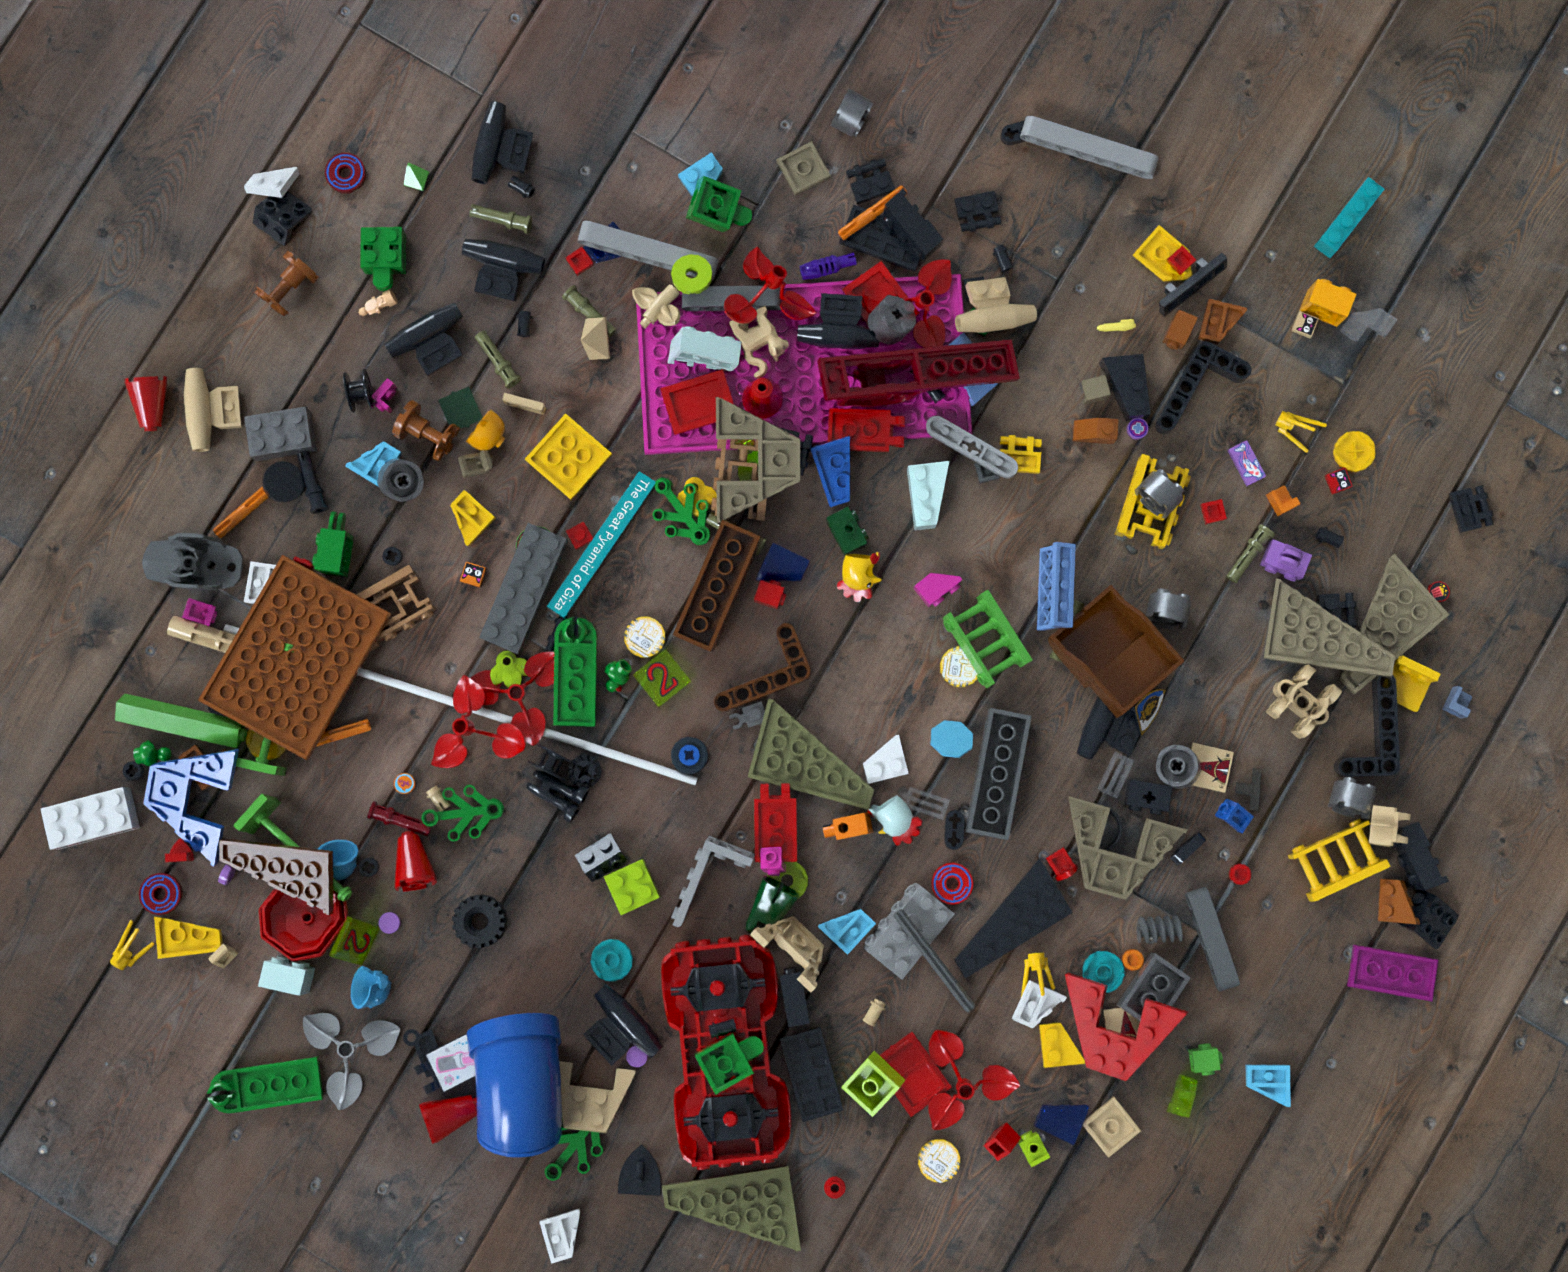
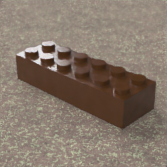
[673,520,763,652]

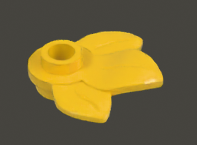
[677,477,716,517]

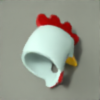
[867,795,923,846]

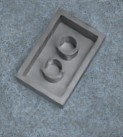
[244,407,317,461]
[1116,953,1191,1021]

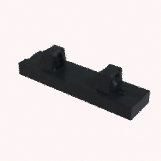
[1159,253,1227,317]

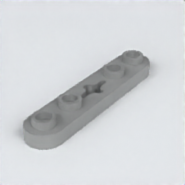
[926,416,1018,479]

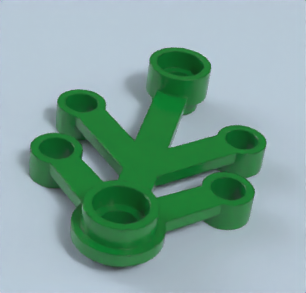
[652,478,710,545]
[421,784,504,842]
[545,1119,604,1181]

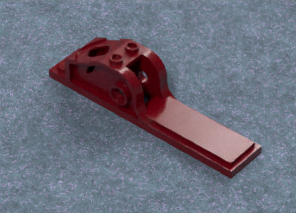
[817,339,1020,407]

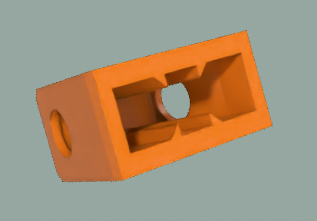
[823,812,874,840]

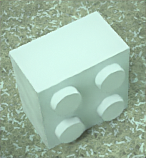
[258,956,315,996]

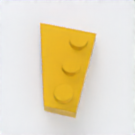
[154,916,223,959]

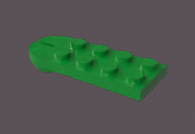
[553,617,597,727]
[207,1056,324,1114]

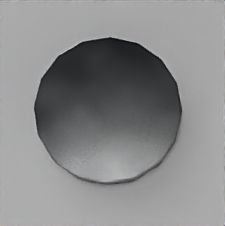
[262,461,304,503]

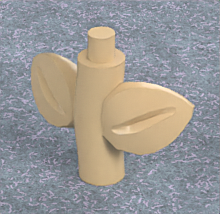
[632,284,680,329]

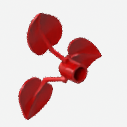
[724,247,817,324]
[862,259,952,348]
[470,652,554,746]
[431,675,526,768]
[928,1029,1020,1130]

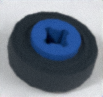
[671,737,708,774]

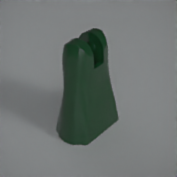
[745,876,800,934]

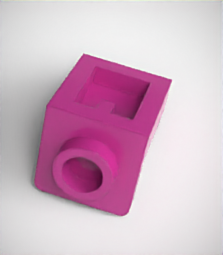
[371,378,397,413]

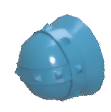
[318,840,358,880]
[351,966,392,1009]

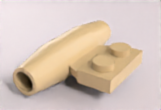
[955,277,1037,333]
[184,368,242,452]

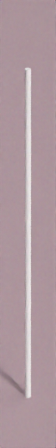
[223,624,698,785]

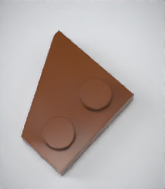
[1198,299,1247,344]
[1378,879,1420,925]

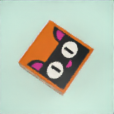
[460,562,487,588]

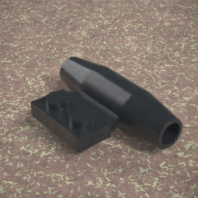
[471,101,533,185]
[462,239,545,301]
[797,293,880,350]
[384,303,463,376]
[1076,697,1140,760]
[583,984,663,1066]

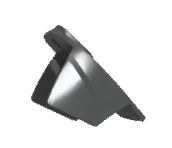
[142,533,243,591]

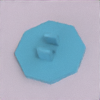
[930,720,973,758]

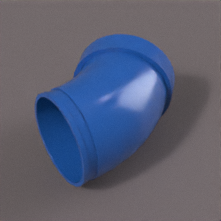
[466,1013,562,1157]

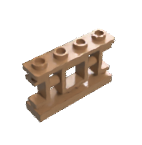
[711,439,767,521]
[357,565,436,651]

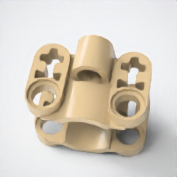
[1266,664,1342,739]

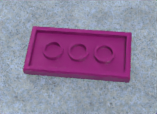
[1347,945,1438,1002]

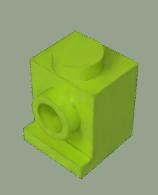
[1018,1131,1050,1167]

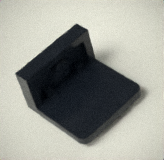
[253,191,312,246]
[1397,890,1459,949]

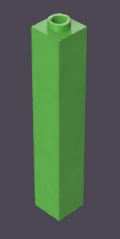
[115,694,247,748]

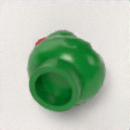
[605,659,632,693]
[133,740,172,766]

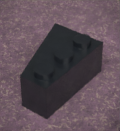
[1099,354,1151,421]
[1393,822,1449,890]

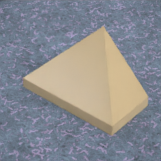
[581,317,610,360]

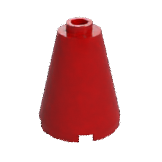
[124,376,168,431]
[742,378,783,419]
[394,831,437,892]
[419,1095,477,1144]

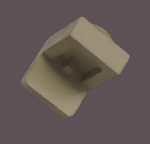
[458,450,493,478]

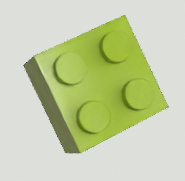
[604,859,661,915]
[841,1051,905,1117]

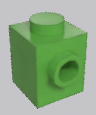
[1188,1043,1223,1075]

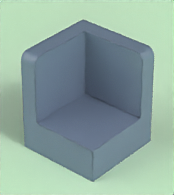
[1442,686,1472,719]

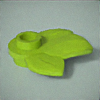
[490,651,527,688]

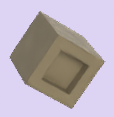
[1081,375,1111,405]

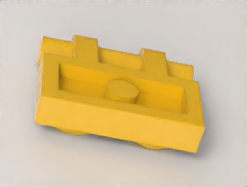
[999,435,1042,474]

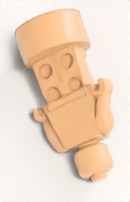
[359,289,398,316]

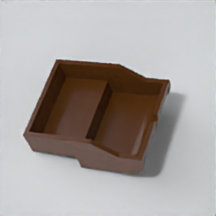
[1048,585,1184,718]

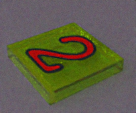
[633,649,691,707]
[329,916,380,966]

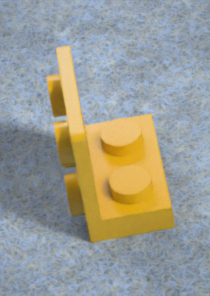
[1382,656,1441,712]

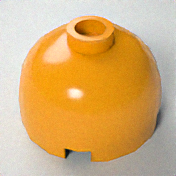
[466,409,505,451]

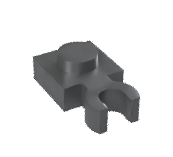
[729,701,765,729]

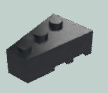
[883,188,944,261]

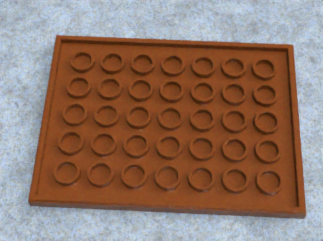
[198,555,391,761]

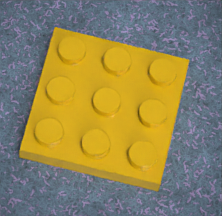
[525,413,612,501]

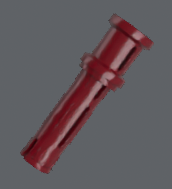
[367,801,432,837]

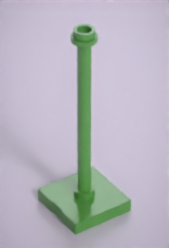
[236,643,294,776]
[233,793,352,902]

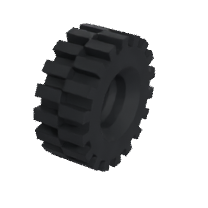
[452,895,507,948]

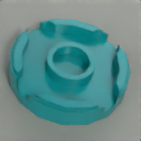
[591,939,633,982]
[1082,951,1125,993]

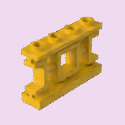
[1115,454,1191,549]

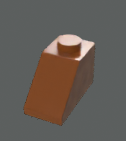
[1162,310,1198,350]
[1073,418,1119,444]

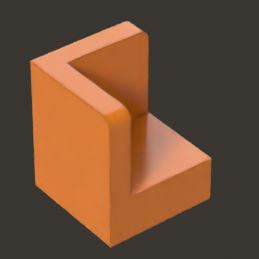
[1266,486,1300,516]

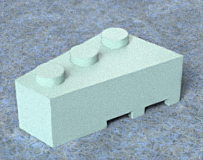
[668,326,741,371]
[907,461,949,530]

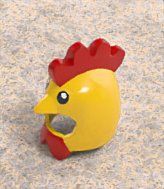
[837,552,882,602]

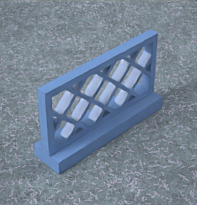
[1037,542,1076,631]

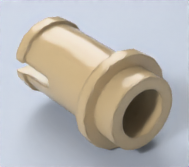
[426,785,451,812]
[863,998,886,1027]

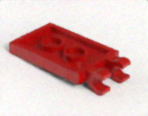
[828,408,905,452]
[754,783,797,862]

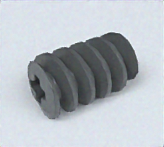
[1136,915,1183,944]

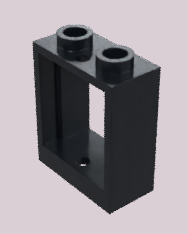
[780,967,810,1027]

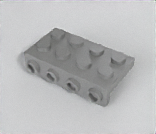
[864,883,954,980]

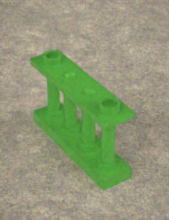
[942,590,1032,689]

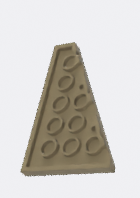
[1340,554,1449,695]

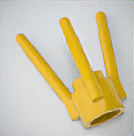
[1275,411,1327,453]
[110,920,154,970]
[1021,953,1055,997]

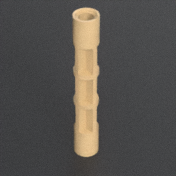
[167,616,235,653]

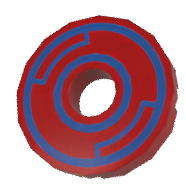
[931,863,973,905]

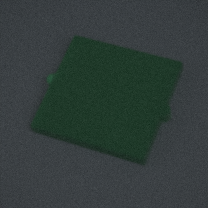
[438,386,483,429]

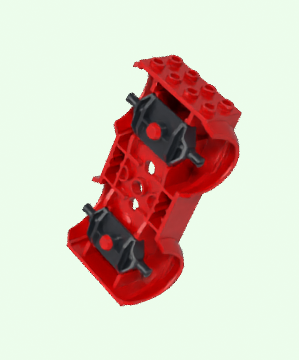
[661,935,791,1170]

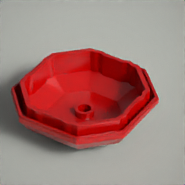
[259,888,349,962]

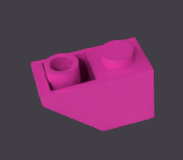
[913,573,962,607]

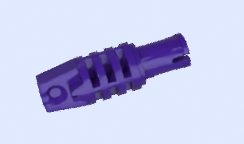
[800,252,857,280]

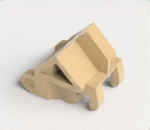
[1369,805,1411,847]

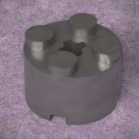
[830,89,873,137]
[868,295,916,345]
[377,459,424,502]
[1135,469,1184,519]
[1146,588,1191,630]
[1156,745,1201,789]
[1328,777,1376,819]

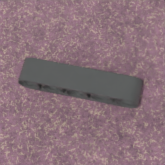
[682,286,782,311]
[1185,887,1240,992]

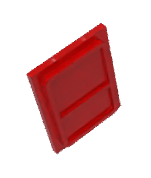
[842,261,920,325]
[660,369,734,435]
[879,1031,952,1117]

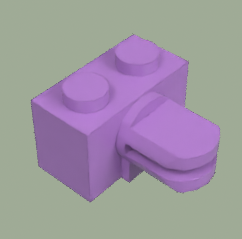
[1260,539,1312,582]

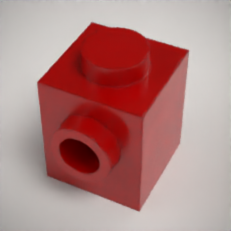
[754,580,787,610]
[983,1122,1021,1161]

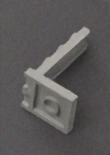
[671,835,755,927]

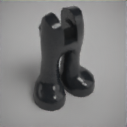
[526,770,590,823]

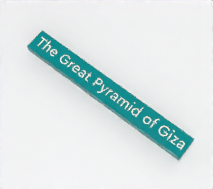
[547,471,655,619]

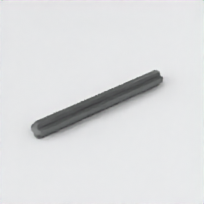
[893,909,975,1012]

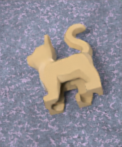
[729,306,789,378]

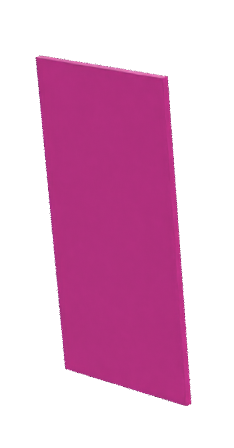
[636,274,972,455]

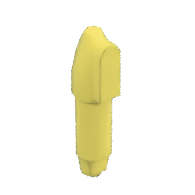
[1097,319,1136,332]

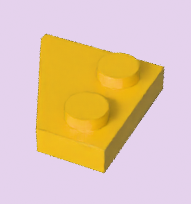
[451,490,495,547]
[1039,1022,1085,1068]

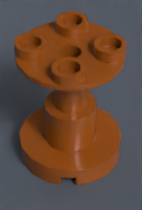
[254,251,320,316]
[392,400,460,461]

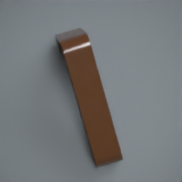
[714,623,810,712]

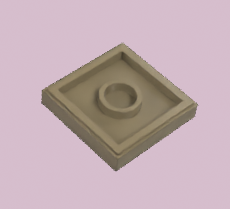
[776,141,831,196]

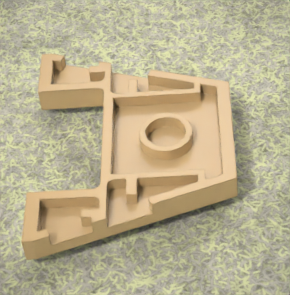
[750,916,824,992]
[560,1061,636,1133]

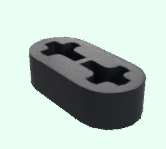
[1000,120,1026,146]
[944,810,965,850]
[1170,832,1206,866]

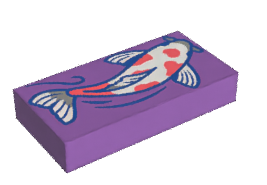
[1227,440,1266,487]

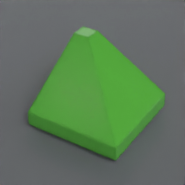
[404,163,430,191]

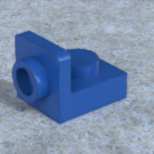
[1215,799,1254,834]

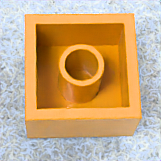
[1299,279,1356,327]

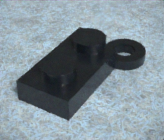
[403,1029,438,1078]

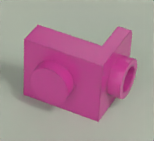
[182,598,217,626]
[761,847,786,876]

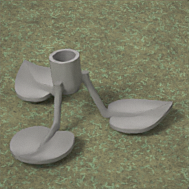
[303,1013,400,1110]

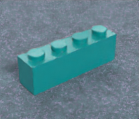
[1314,177,1385,259]

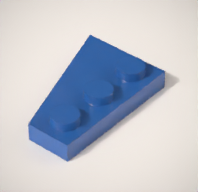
[811,435,850,507]

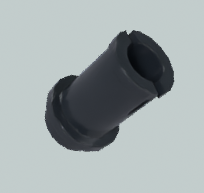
[508,176,535,198]
[993,245,1013,272]
[516,311,533,337]
[1315,527,1344,548]
[708,1018,737,1039]

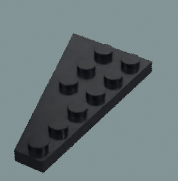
[954,858,1073,978]

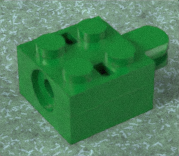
[686,176,752,232]
[360,227,406,292]
[312,511,354,578]
[695,1033,764,1095]

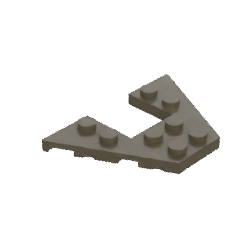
[716,397,800,523]
[1069,796,1187,900]

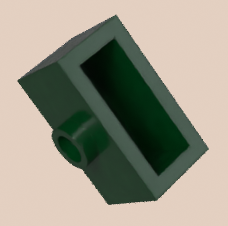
[826,507,869,557]

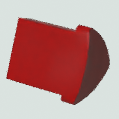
[165,839,195,862]
[1045,847,1078,881]

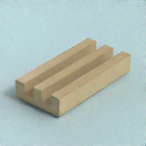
[502,393,546,415]

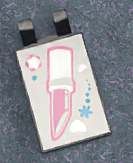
[413,1033,475,1095]

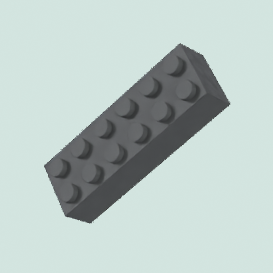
[479,523,569,655]
[965,708,1032,840]

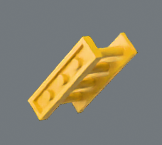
[1288,819,1391,902]

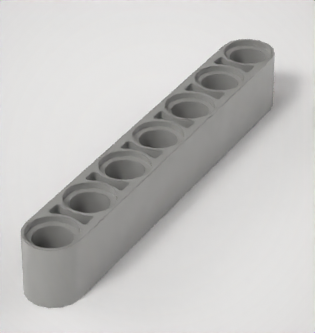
[1020,116,1159,179]
[577,221,719,281]

